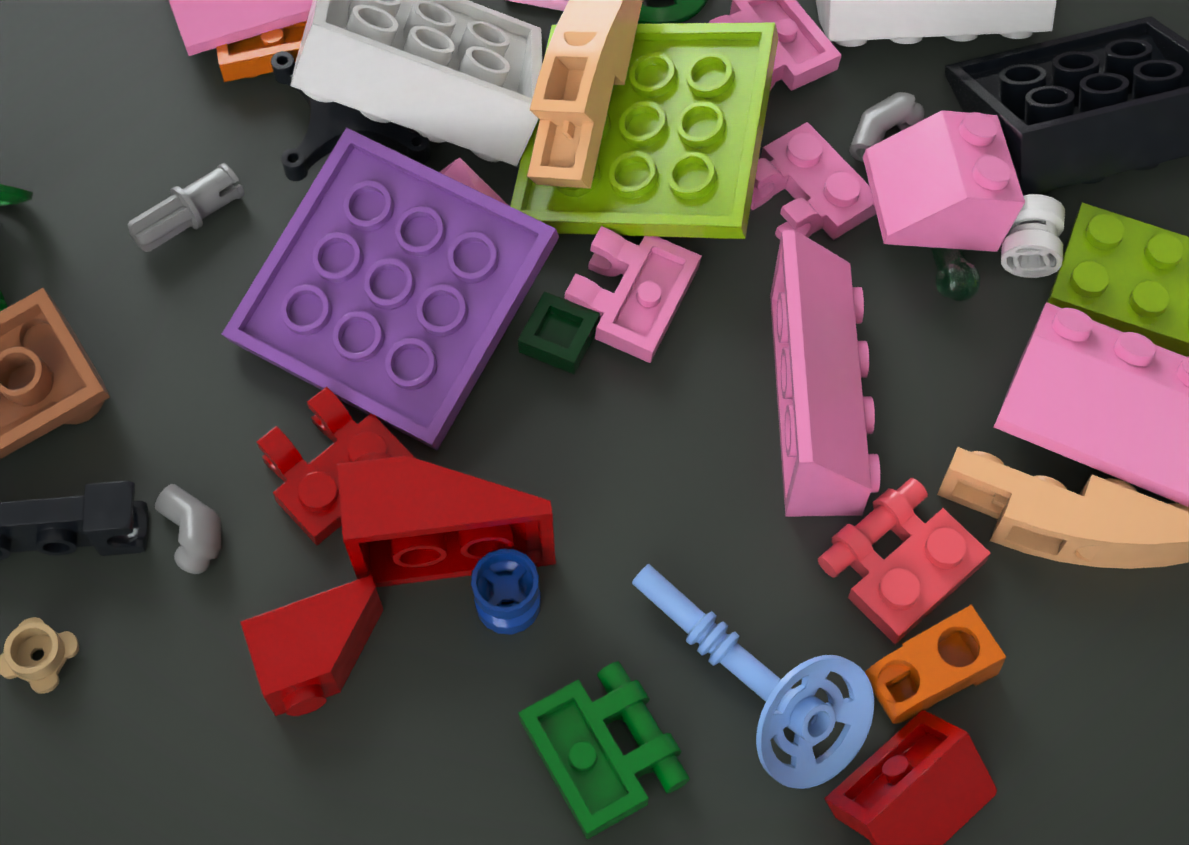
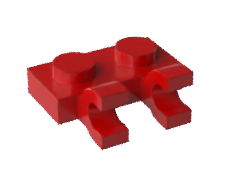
[256,386,414,546]

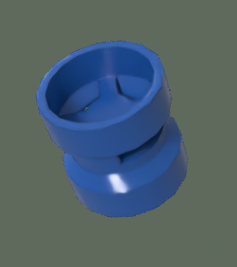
[471,549,541,635]

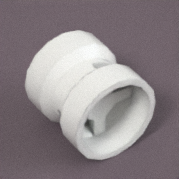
[1001,194,1065,278]

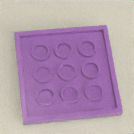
[222,127,559,451]

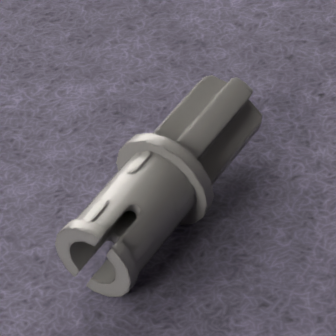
[128,163,244,252]

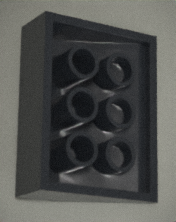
[945,16,1189,196]

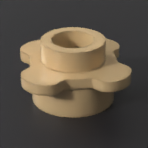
[0,617,79,694]

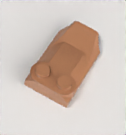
[0,288,110,459]

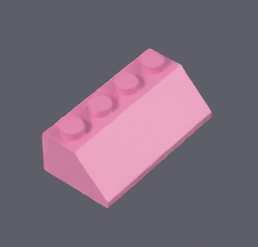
[770,230,881,517]
[994,302,1189,507]

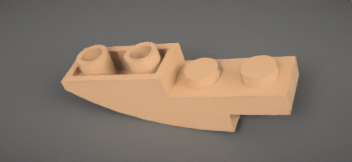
[527,0,643,189]
[937,447,1189,569]

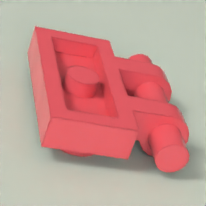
[818,478,991,644]

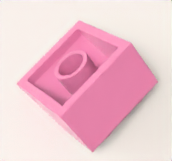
[863,110,1025,252]

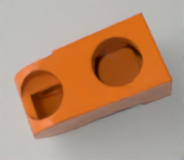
[865,604,1006,724]

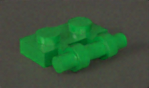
[518,661,690,840]

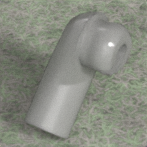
[849,92,925,162]
[155,484,221,574]

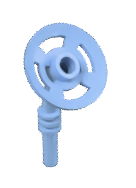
[632,564,874,789]

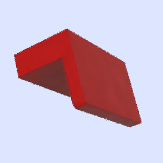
[824,710,997,845]

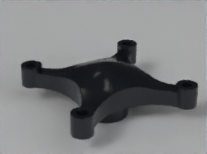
[271,51,431,181]

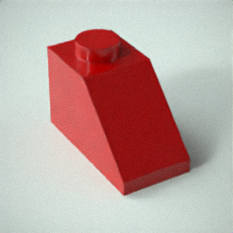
[240,575,384,716]

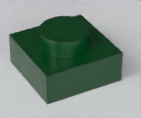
[518,291,600,375]

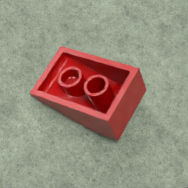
[337,453,556,588]

